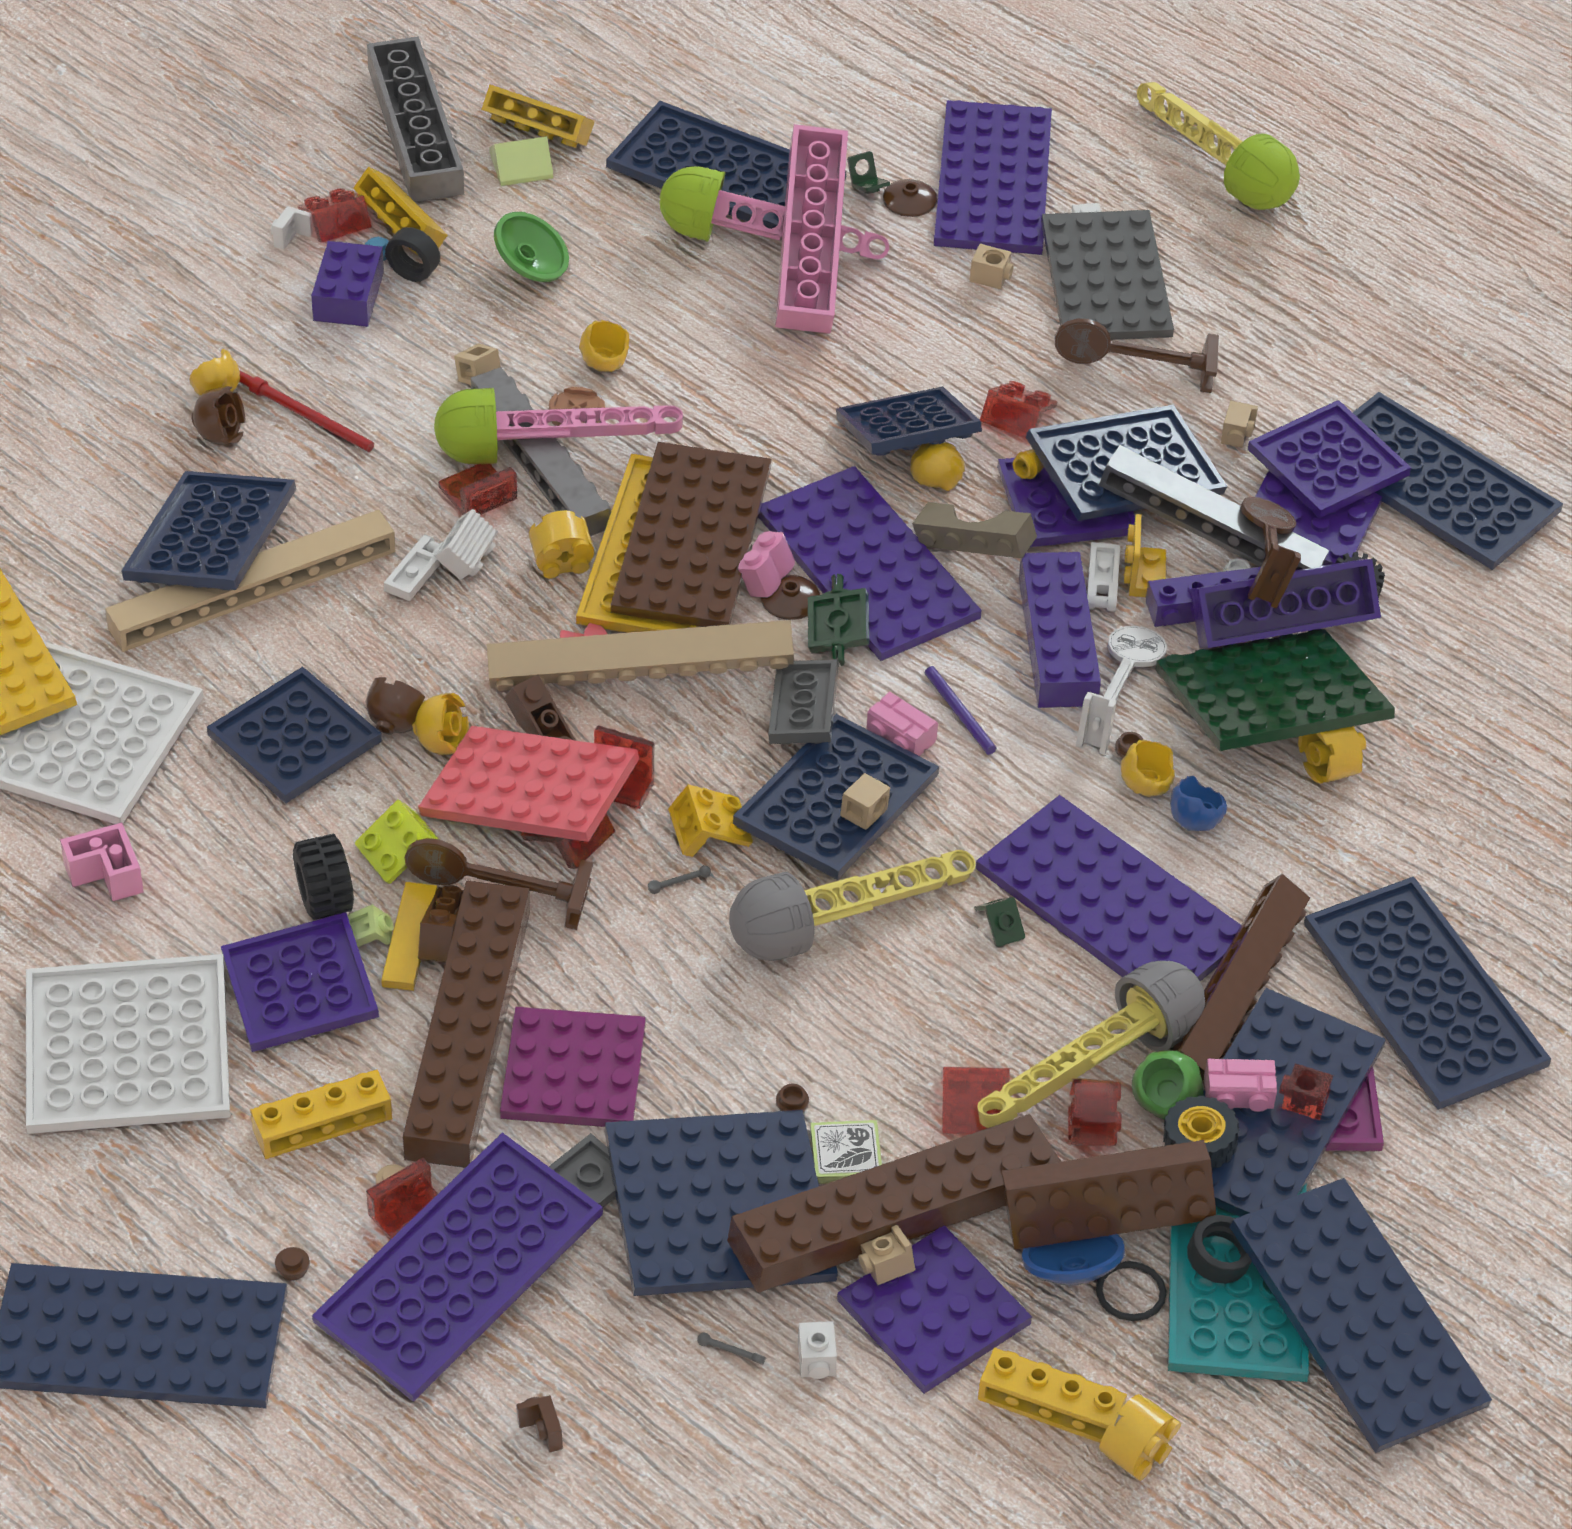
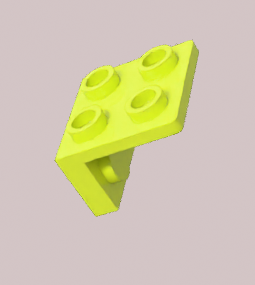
[355,799,440,884]

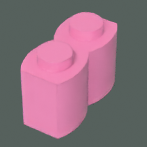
[738,531,795,598]

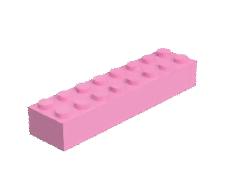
[775,124,848,334]

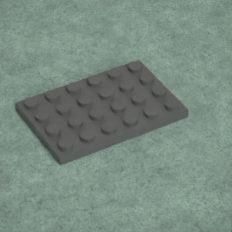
[1041,210,1174,340]

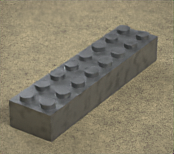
[367,36,464,202]

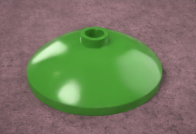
[494,212,569,282]

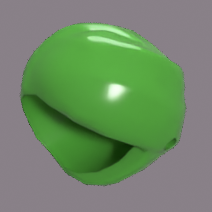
[1132,1050,1204,1120]

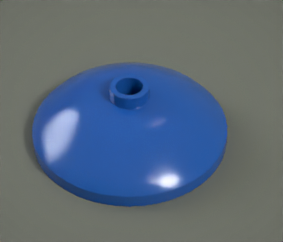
[1022,1234,1125,1285]

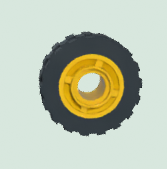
[1163,1096,1239,1168]

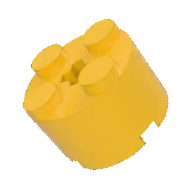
[529,510,594,579]
[1298,726,1366,784]
[1099,1394,1182,1481]

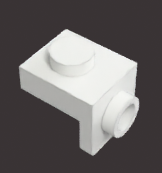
[271,206,313,250]

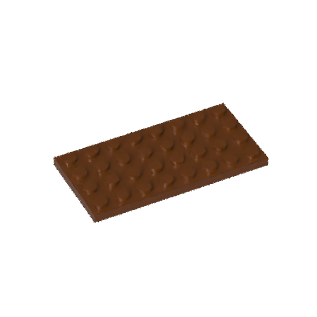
[611,442,772,627]

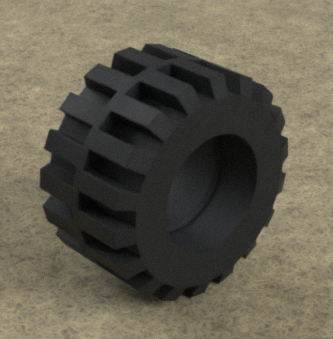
[293,833,354,920]

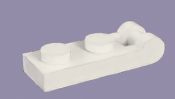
[384,535,443,601]
[1087,542,1121,612]

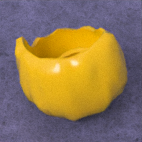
[579,319,629,372]
[189,349,240,396]
[910,441,965,491]
[1120,740,1175,797]

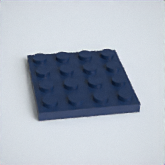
[836,386,982,456]
[207,666,382,803]

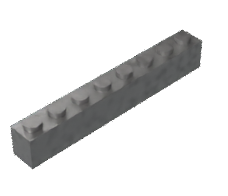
[471,367,611,536]
[1099,445,1329,571]

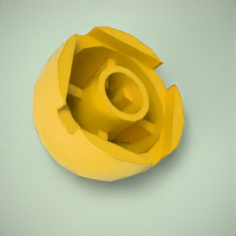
[412,693,469,755]

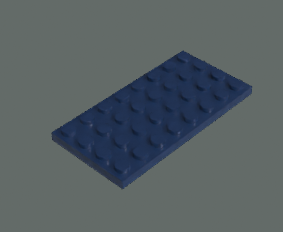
[606,101,847,229]
[1353,392,1563,570]
[1304,876,1551,1110]
[1203,988,1386,1217]
[1229,1178,1492,1453]
[0,1263,287,1408]

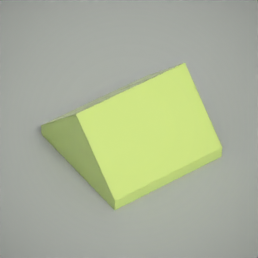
[489,136,553,186]

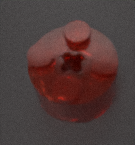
[1068,1078,1122,1147]

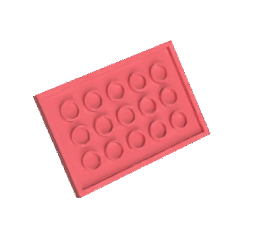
[418,726,640,842]

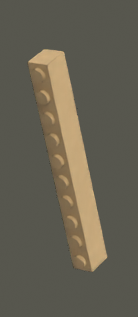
[105,509,396,652]
[487,620,794,691]

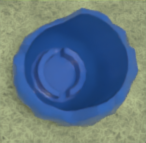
[1170,775,1227,831]

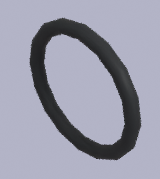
[1096,1261,1167,1321]

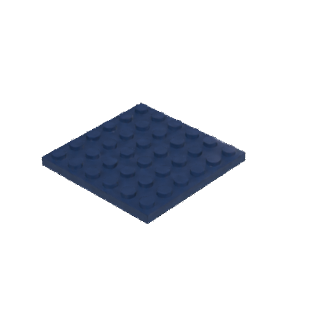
[604,1110,838,1296]

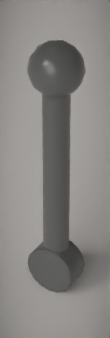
[648,865,711,894]
[697,1332,766,1365]

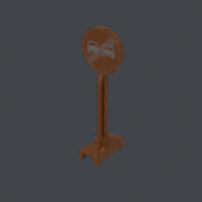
[1055,318,1219,393]
[1240,497,1301,609]
[404,838,594,930]

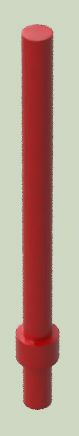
[239,370,374,452]

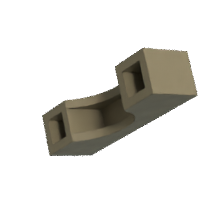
[912,502,1037,559]

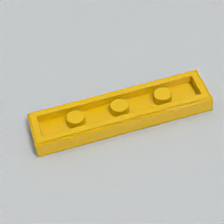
[381,882,437,991]

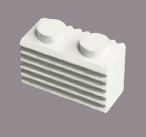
[434,509,498,580]

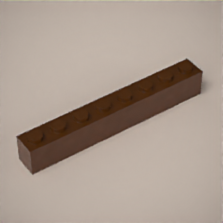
[1169,874,1310,1081]

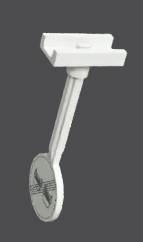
[1076,626,1167,755]

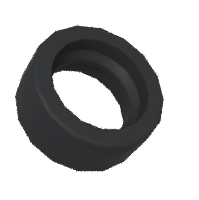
[385,227,440,282]
[1187,1215,1252,1284]

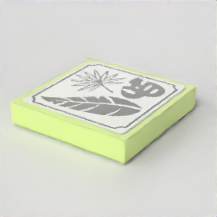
[810,1120,882,1184]

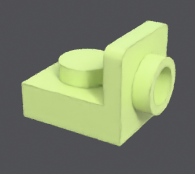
[347,904,394,947]

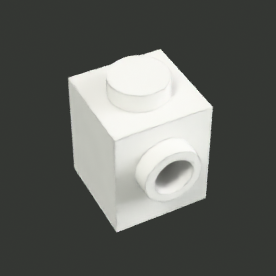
[798,1321,837,1379]

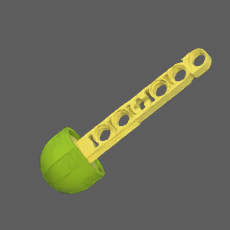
[1137,82,1300,210]

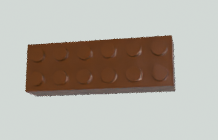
[1002,1140,1216,1250]

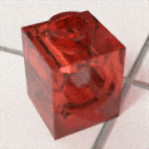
[1279,1063,1334,1120]

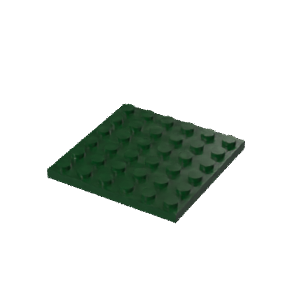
[1156,629,1395,751]

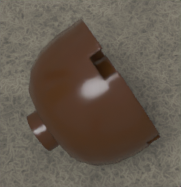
[191,386,245,445]
[365,677,425,735]

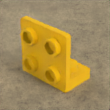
[1124,514,1166,598]
[668,784,753,857]

